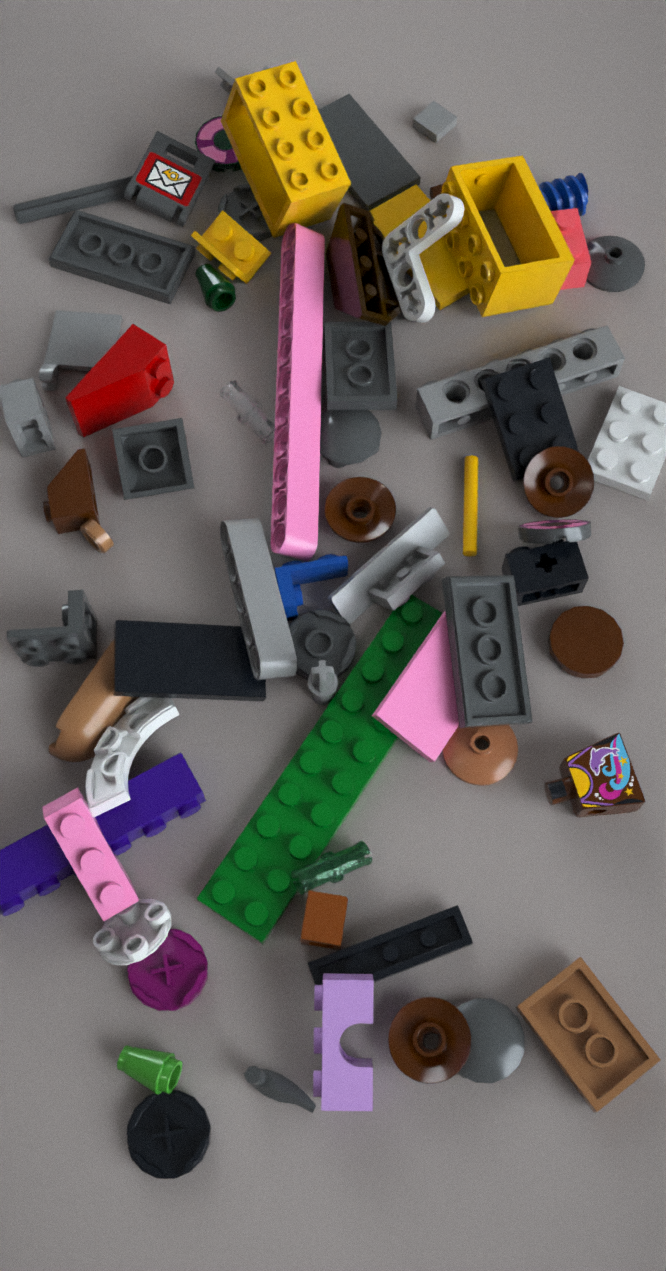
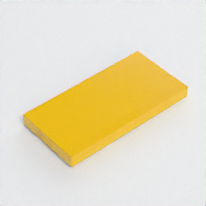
[370,184,470,310]

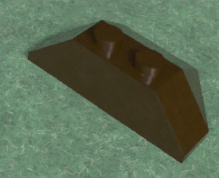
[326,203,402,326]

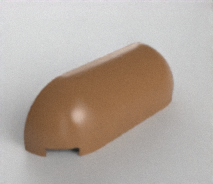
[49,640,139,762]

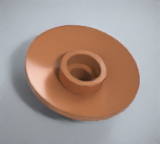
[442,725,518,786]

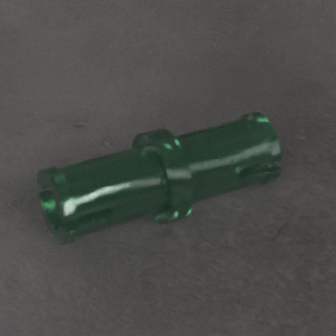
[291,841,372,895]

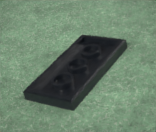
[113,620,266,701]

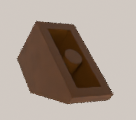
[43,448,100,534]

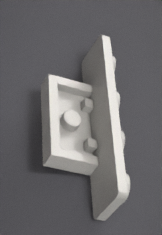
[328,507,449,624]

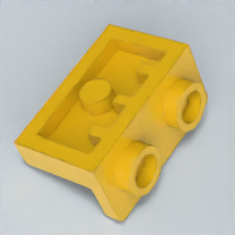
[191,210,272,284]

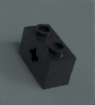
[501,539,589,606]

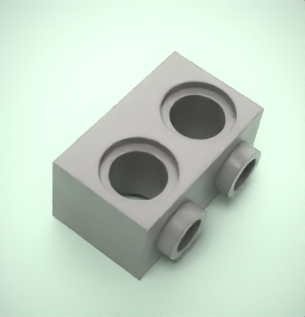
[0,378,56,458]

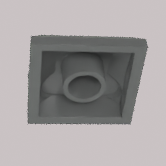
[112,418,194,500]

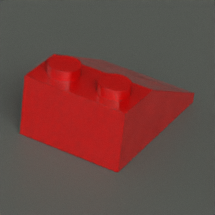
[65,324,174,438]

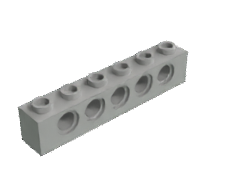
[415,325,625,440]

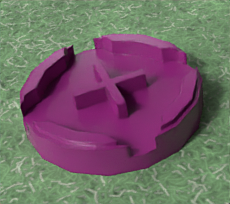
[127,929,208,1011]

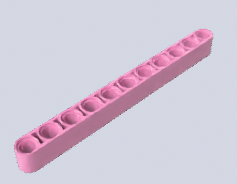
[270,223,325,561]

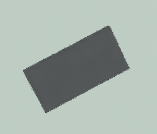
[318,94,421,211]
[48,209,196,305]
[442,575,533,728]

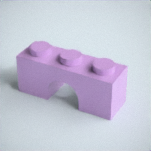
[313,973,374,1111]

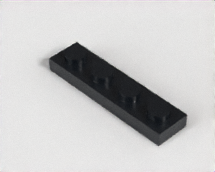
[308,905,473,985]

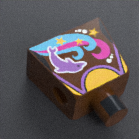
[544,733,646,818]

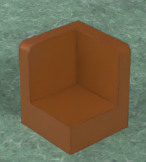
[300,890,348,951]

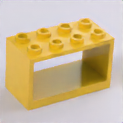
[221,61,351,238]
[434,155,575,317]

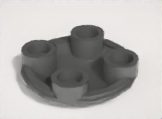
[320,410,382,468]
[458,998,525,1083]

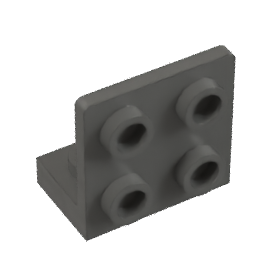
[7,590,97,667]

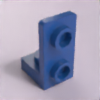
[275,554,348,621]

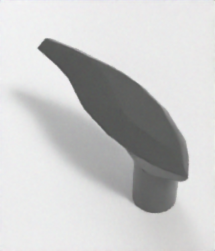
[243,1066,316,1113]

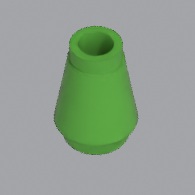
[117,1045,182,1094]

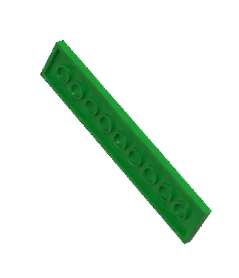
[197,594,443,945]

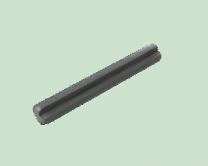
[13,176,140,224]

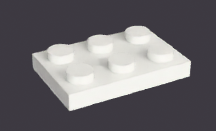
[588,386,666,501]

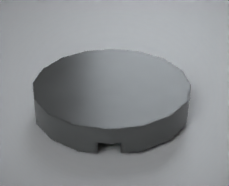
[289,609,357,680]

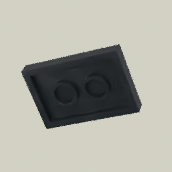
[481,357,579,481]

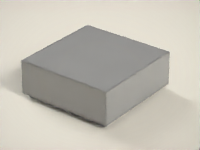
[413,101,457,143]

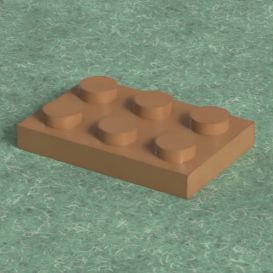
[515,957,661,1113]

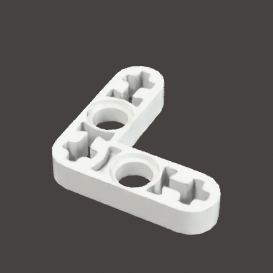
[382,194,464,323]

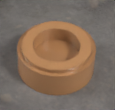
[80,518,114,554]

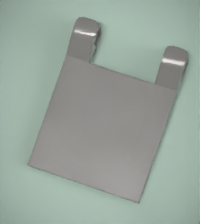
[39,310,122,391]

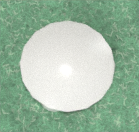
[93,899,171,965]

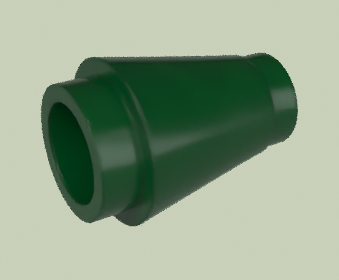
[195,264,236,312]

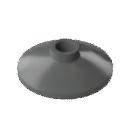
[586,236,645,292]

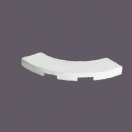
[85,697,179,817]

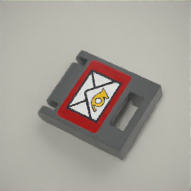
[124,131,216,227]

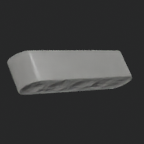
[220,518,297,680]

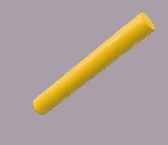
[463,455,478,557]

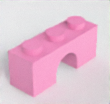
[42,787,139,922]

